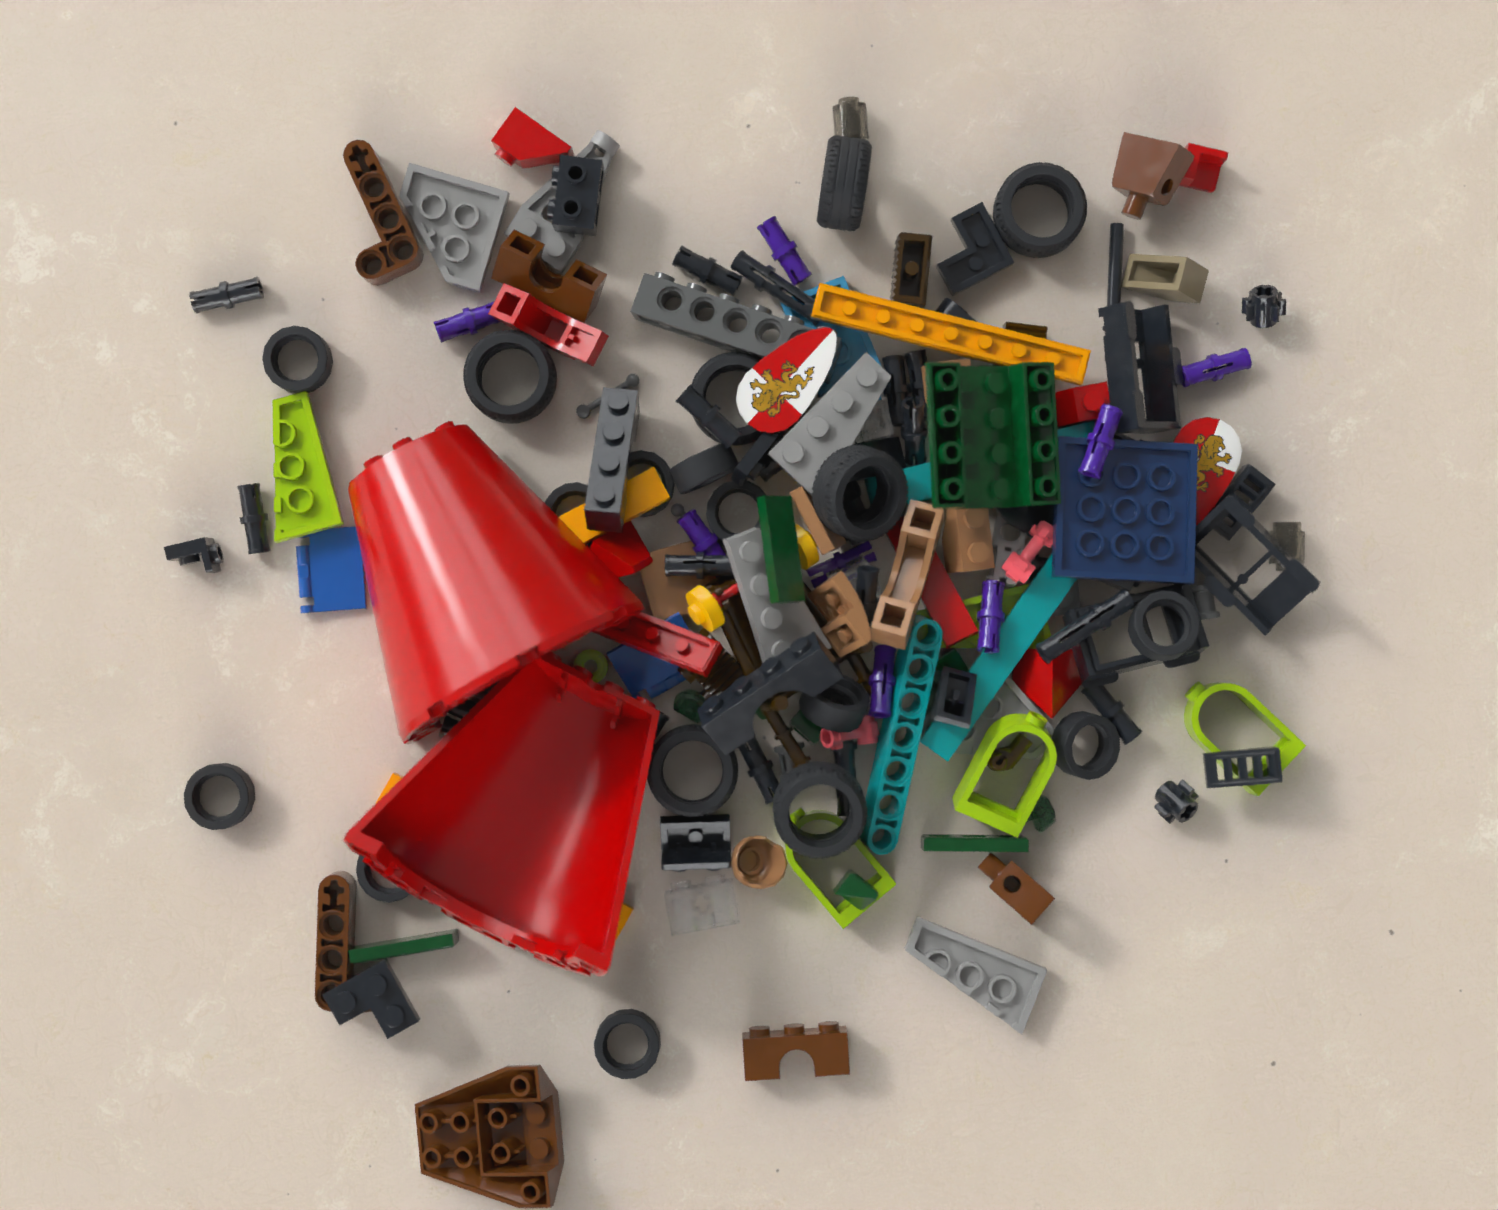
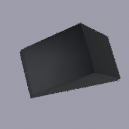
[930,666,977,729]

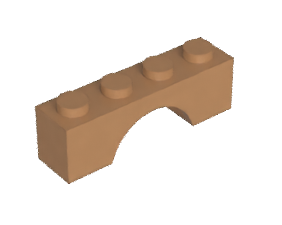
[871,499,944,650]

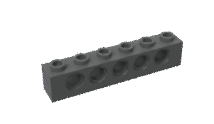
[630,272,843,384]

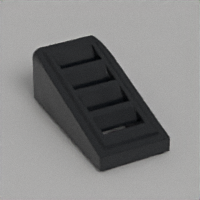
[1208,464,1276,541]
[1203,746,1283,788]

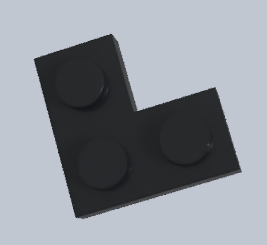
[936,202,1014,297]
[323,958,420,1039]

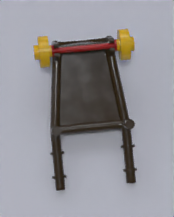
[686,524,873,769]

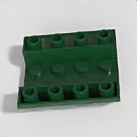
[925,362,1061,510]

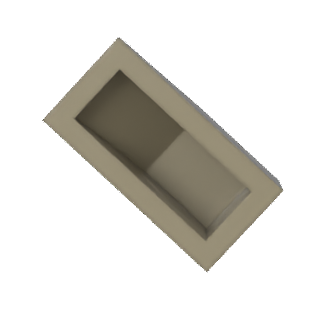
[1122,254,1209,303]

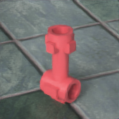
[1001,521,1053,584]
[820,715,879,750]

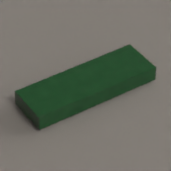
[757,496,805,604]
[921,834,1029,852]
[349,929,459,964]

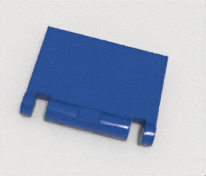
[296,526,367,613]
[606,612,689,699]

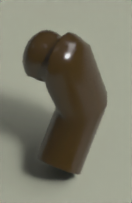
[987,733,1033,771]

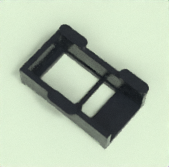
[1098,301,1183,434]
[1195,493,1321,636]
[1062,584,1209,689]

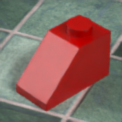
[491,107,575,169]
[1055,381,1110,429]

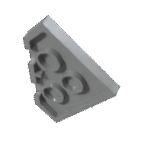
[399,163,510,293]
[921,676,1054,760]

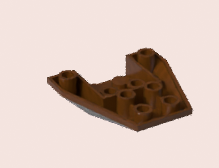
[415,1065,565,1208]

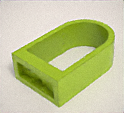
[1184,681,1306,796]
[952,711,1057,838]
[785,807,896,929]

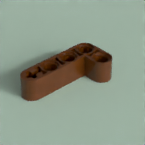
[343,140,424,286]
[315,871,371,1013]

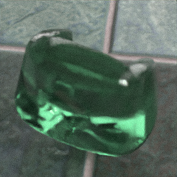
[673,689,706,723]
[1026,794,1056,832]

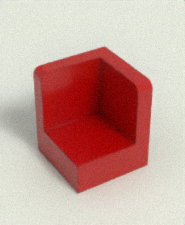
[1179,143,1229,193]

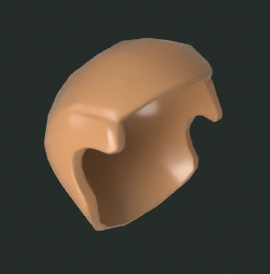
[731,835,788,889]

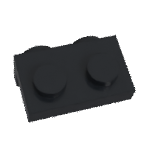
[660,814,731,872]

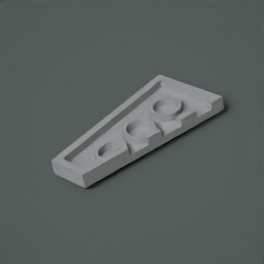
[768,352,892,498]
[723,528,832,663]
[904,916,1047,1034]

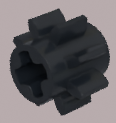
[1242,285,1286,328]
[1154,779,1199,824]

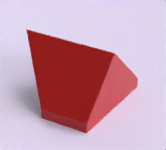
[590,520,653,577]
[1012,649,1081,719]

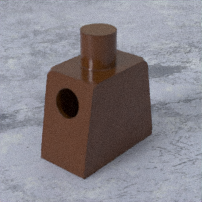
[1112,132,1195,220]
[977,852,1055,925]

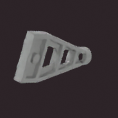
[504,130,620,273]

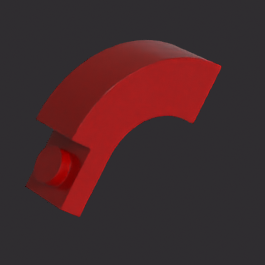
[488,283,609,367]

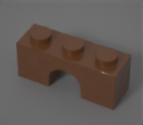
[491,229,607,323]
[742,1021,850,1081]

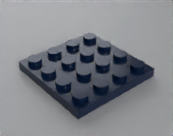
[1052,436,1198,585]

